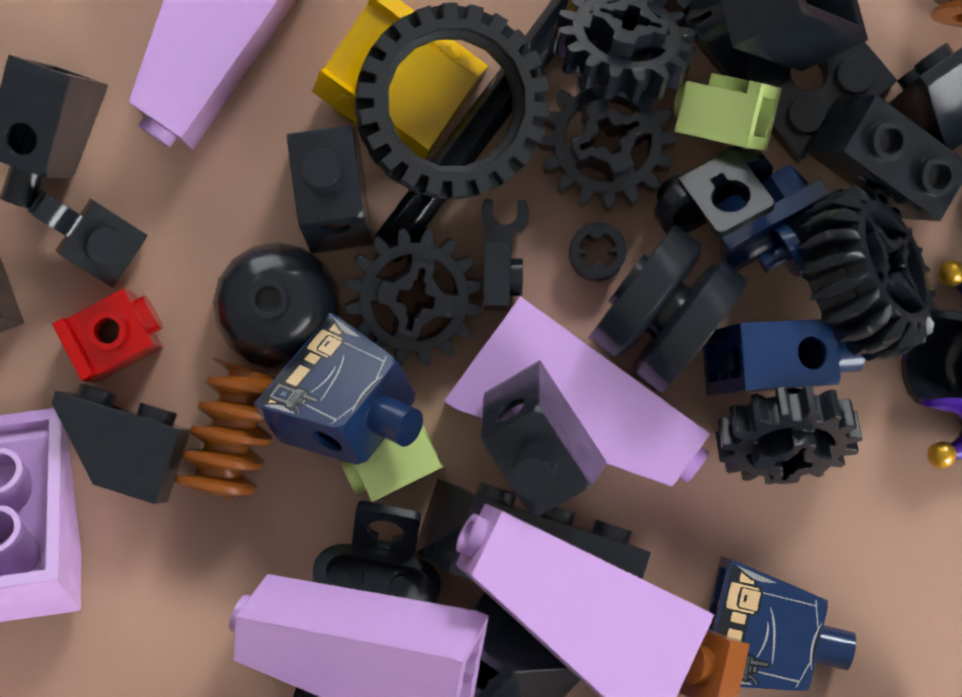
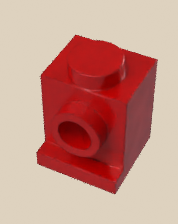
[51,288,163,383]

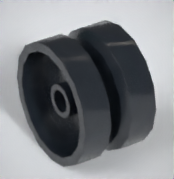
[588,225,748,393]

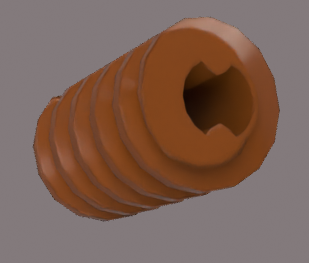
[174,358,275,499]

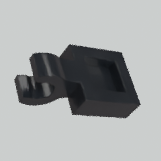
[27,189,148,288]
[481,199,529,311]

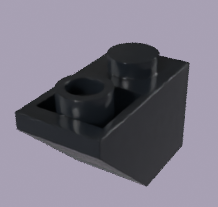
[889,43,962,151]
[52,383,190,504]
[470,592,580,697]

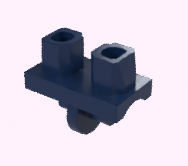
[714,165,830,277]

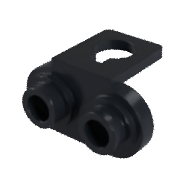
[654,146,774,237]
[312,501,441,604]

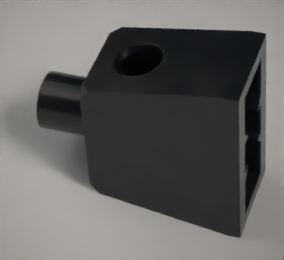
[0,55,108,209]
[287,125,373,254]
[481,360,607,518]

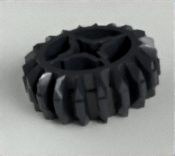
[797,185,937,361]

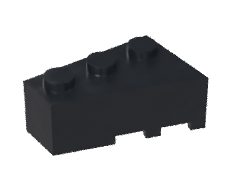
[416,479,651,580]

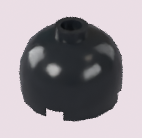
[213,242,341,369]

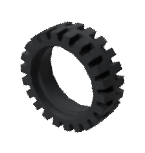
[355,2,550,199]

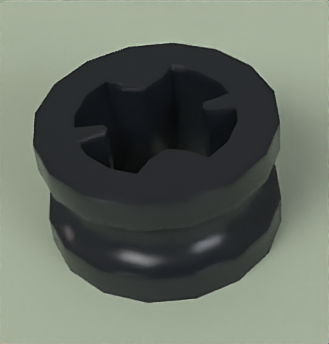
[568,222,627,282]

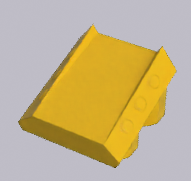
[312,0,488,160]

